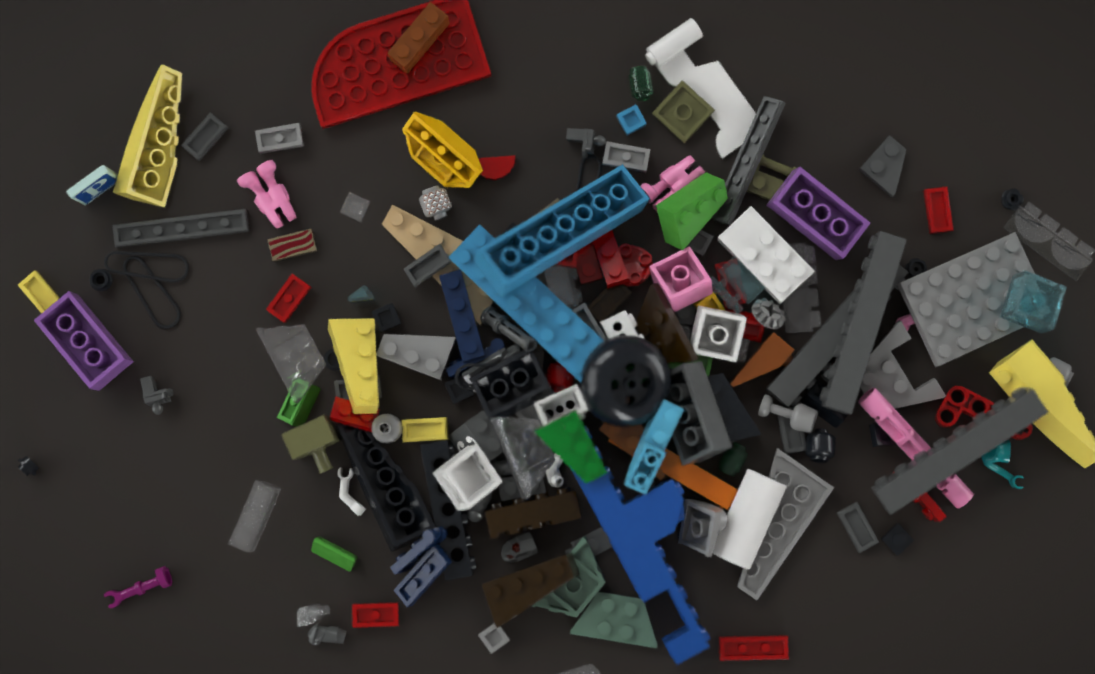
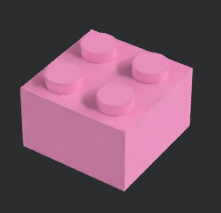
[650,246,713,313]

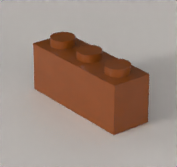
[387,2,450,74]

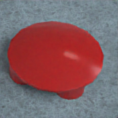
[619,243,653,286]

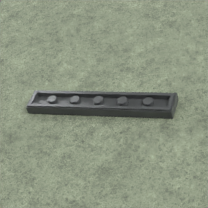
[711,96,786,226]
[113,209,250,248]

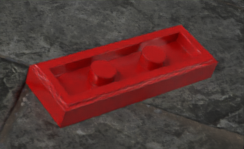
[719,635,789,661]

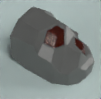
[501,531,539,563]

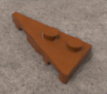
[599,396,665,481]

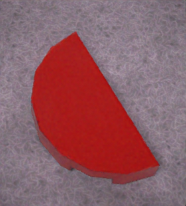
[478,155,516,180]

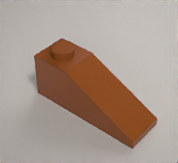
[729,332,794,387]

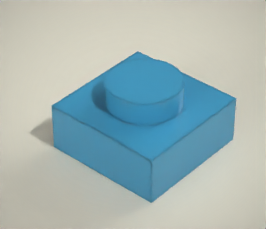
[616,104,647,135]

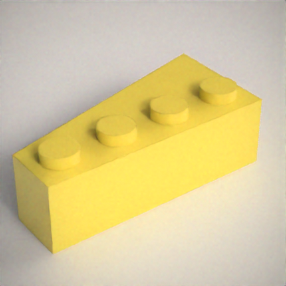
[328,318,378,414]

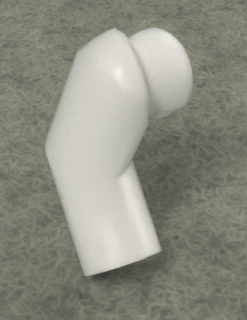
[545,453,564,488]

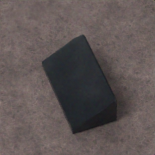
[801,380,847,428]

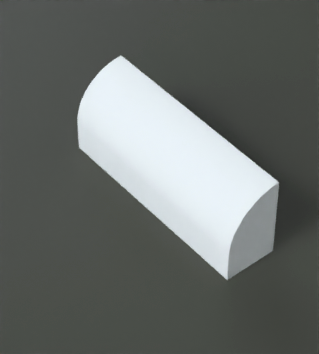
[713,469,787,570]

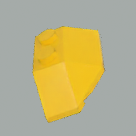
[402,111,483,188]

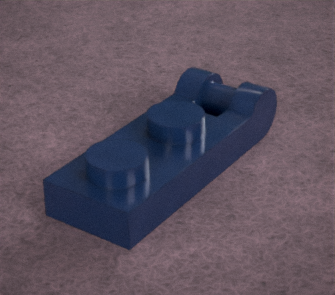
[446,338,506,380]
[390,527,447,575]

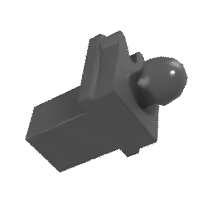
[566,128,606,158]
[140,376,174,415]

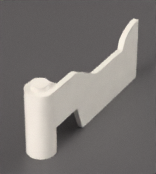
[645,18,756,159]

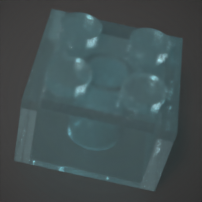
[1000,270,1067,333]

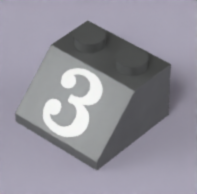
[448,410,510,462]

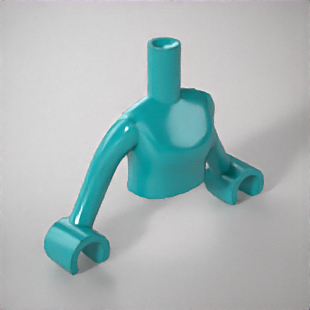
[981,429,1024,489]

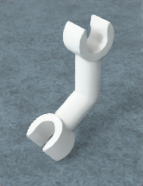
[338,467,366,516]

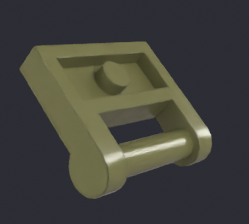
[747,154,797,201]

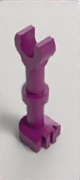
[104,566,172,608]

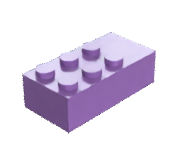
[767,167,870,260]
[34,291,133,391]

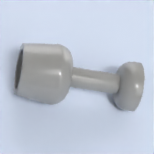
[758,394,818,433]

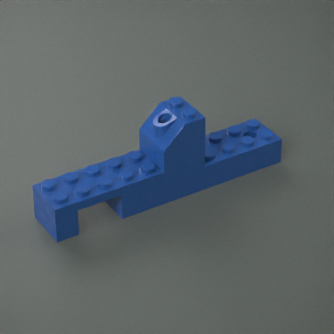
[570,426,710,664]

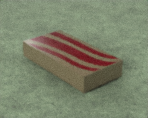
[268,229,317,262]

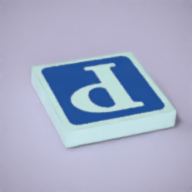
[67,165,118,205]

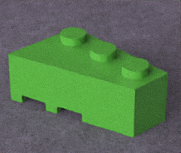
[656,172,728,251]

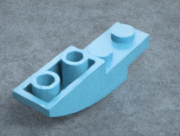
[624,399,684,495]

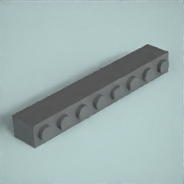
[820,231,907,415]
[765,264,908,407]
[871,387,1048,515]

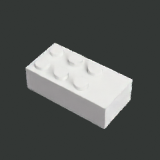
[718,206,814,305]

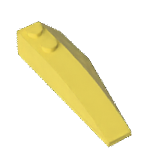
[113,65,182,207]
[989,340,1095,468]

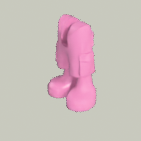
[640,155,705,213]
[237,160,297,229]

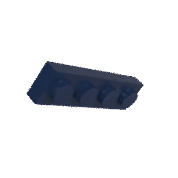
[439,269,485,363]

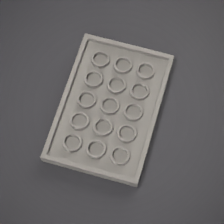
[897,232,1054,367]

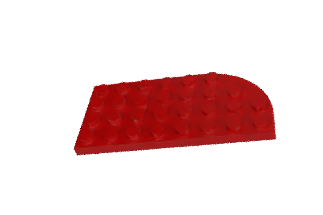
[312,0,492,129]

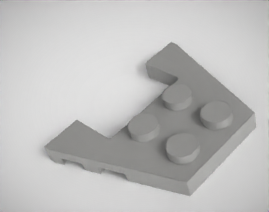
[860,320,946,409]

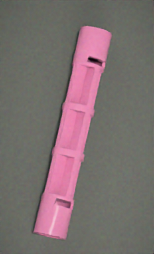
[858,387,974,508]

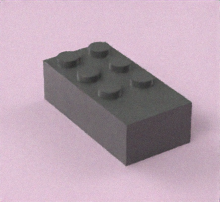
[667,361,732,466]

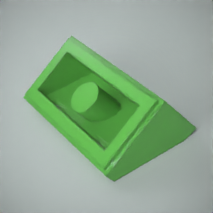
[277,377,320,427]
[311,536,358,571]

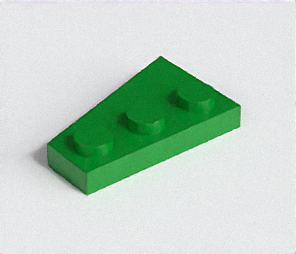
[534,410,607,483]

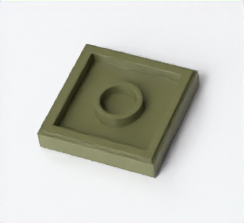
[652,80,715,144]

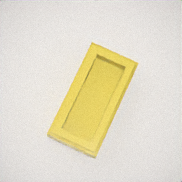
[18,270,60,314]
[402,417,449,442]

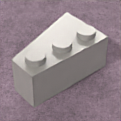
[376,334,457,381]

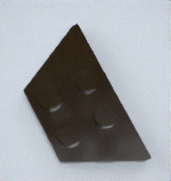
[636,283,699,363]

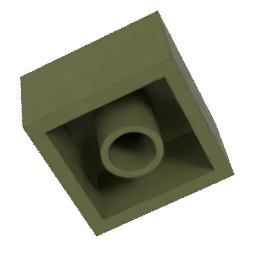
[281,415,341,474]

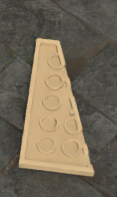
[382,205,494,326]

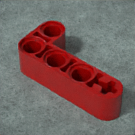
[935,386,1033,440]

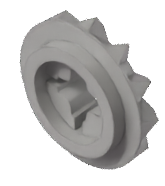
[752,298,786,329]

